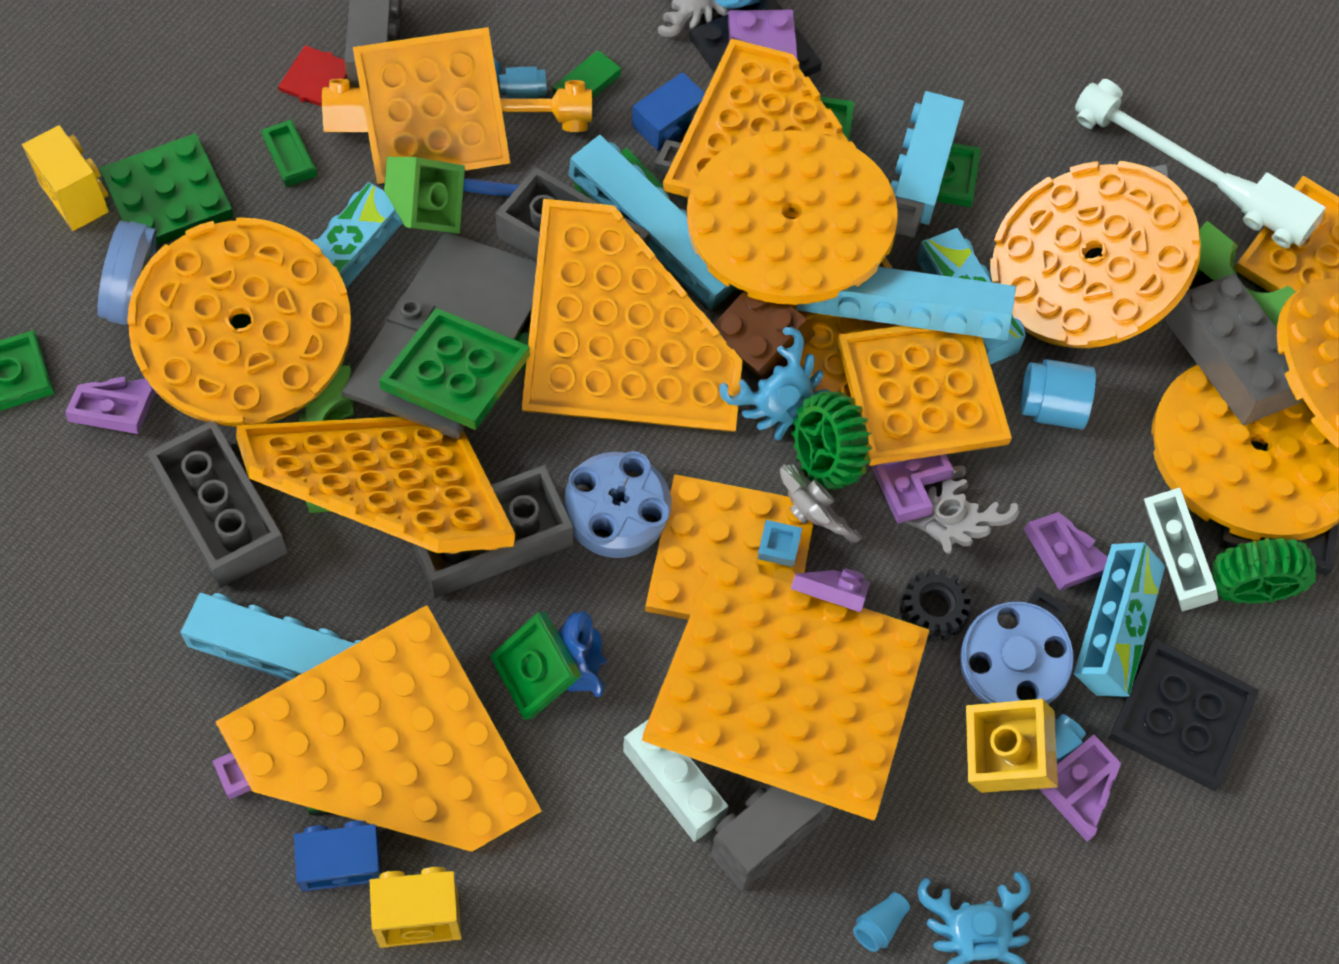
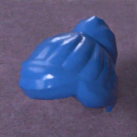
[558,610,607,697]

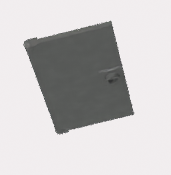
[342,232,537,438]

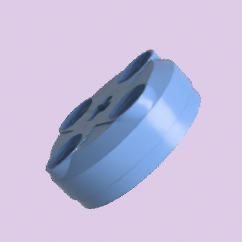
[97,220,157,325]
[563,451,671,558]
[960,602,1073,705]

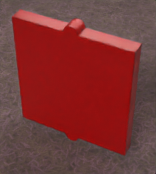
[278,45,347,107]

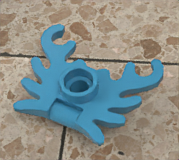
[719,327,831,441]
[917,871,1031,964]

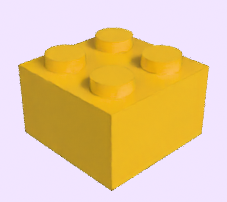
[22,125,109,231]
[966,699,1058,793]
[370,867,462,948]

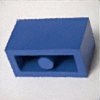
[632,72,705,151]
[294,820,382,892]

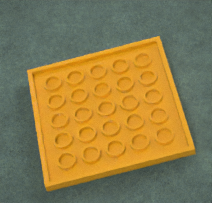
[642,558,929,821]

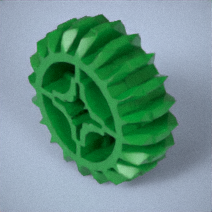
[791,391,873,490]
[1211,537,1316,604]

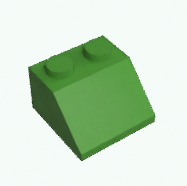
[384,156,465,234]

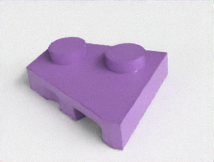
[728,10,797,59]
[65,376,156,434]
[1024,512,1108,591]
[791,569,870,612]
[1040,734,1121,842]

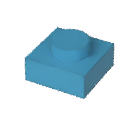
[757,520,802,567]

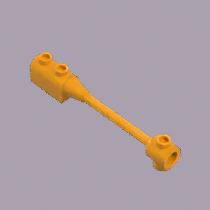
[322,79,592,132]

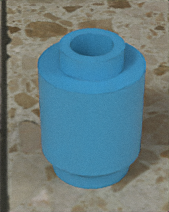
[499,66,547,99]

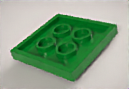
[99,133,234,246]
[379,308,530,430]

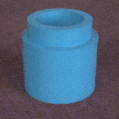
[1020,359,1096,430]

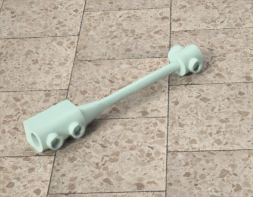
[1075,79,1325,248]

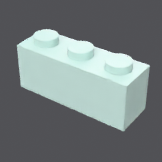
[1144,488,1218,612]
[623,719,728,842]

